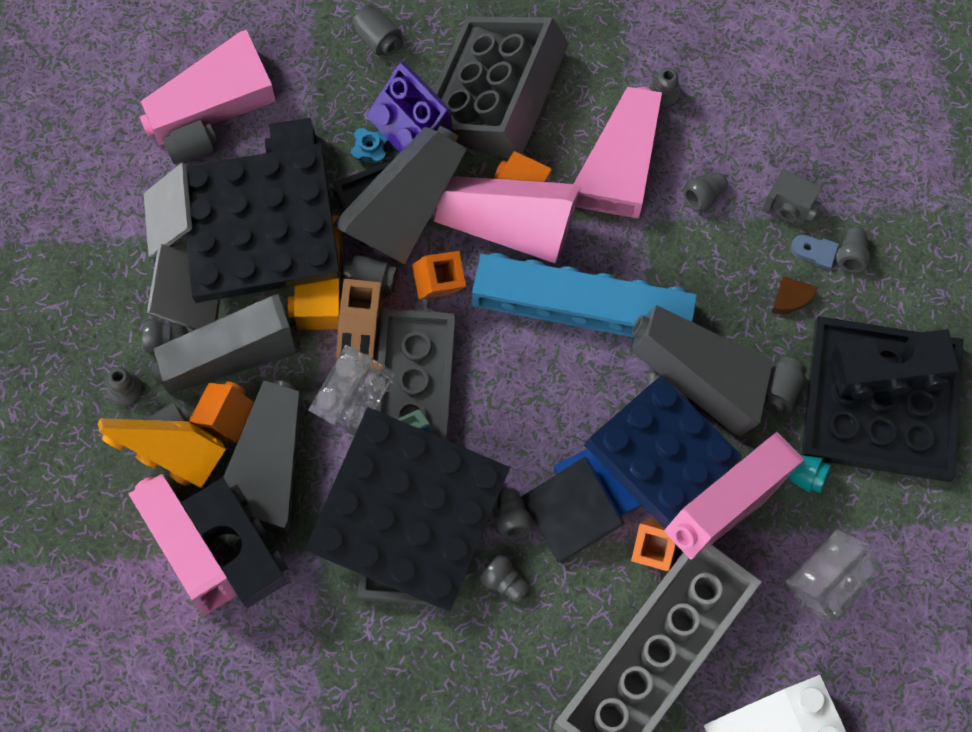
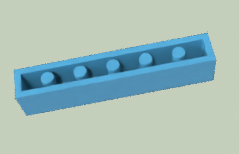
[472,253,697,337]

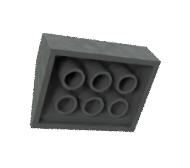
[433,17,569,156]

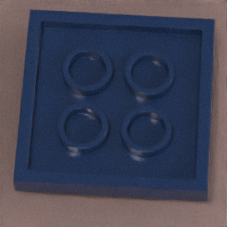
[584,375,742,529]

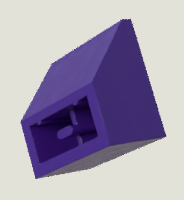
[366,62,453,152]

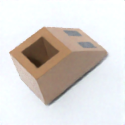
[336,278,381,367]

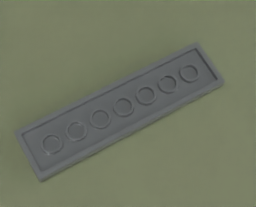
[357,309,455,605]

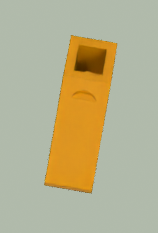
[98,418,226,488]

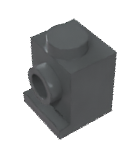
[762,168,822,225]

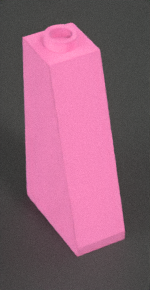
[140,29,276,146]
[574,87,662,219]
[434,176,581,263]
[664,432,805,560]
[129,474,237,616]

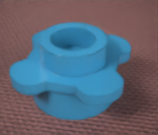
[351,128,388,162]

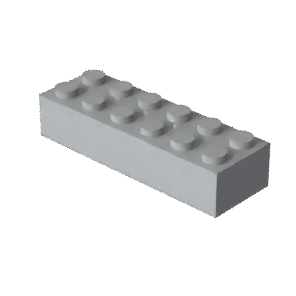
[553,545,761,732]

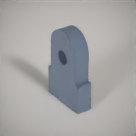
[791,235,839,271]

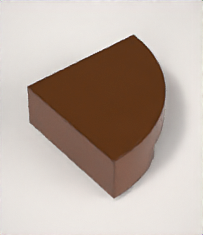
[772,276,818,314]

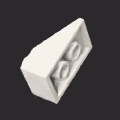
[703,675,846,732]

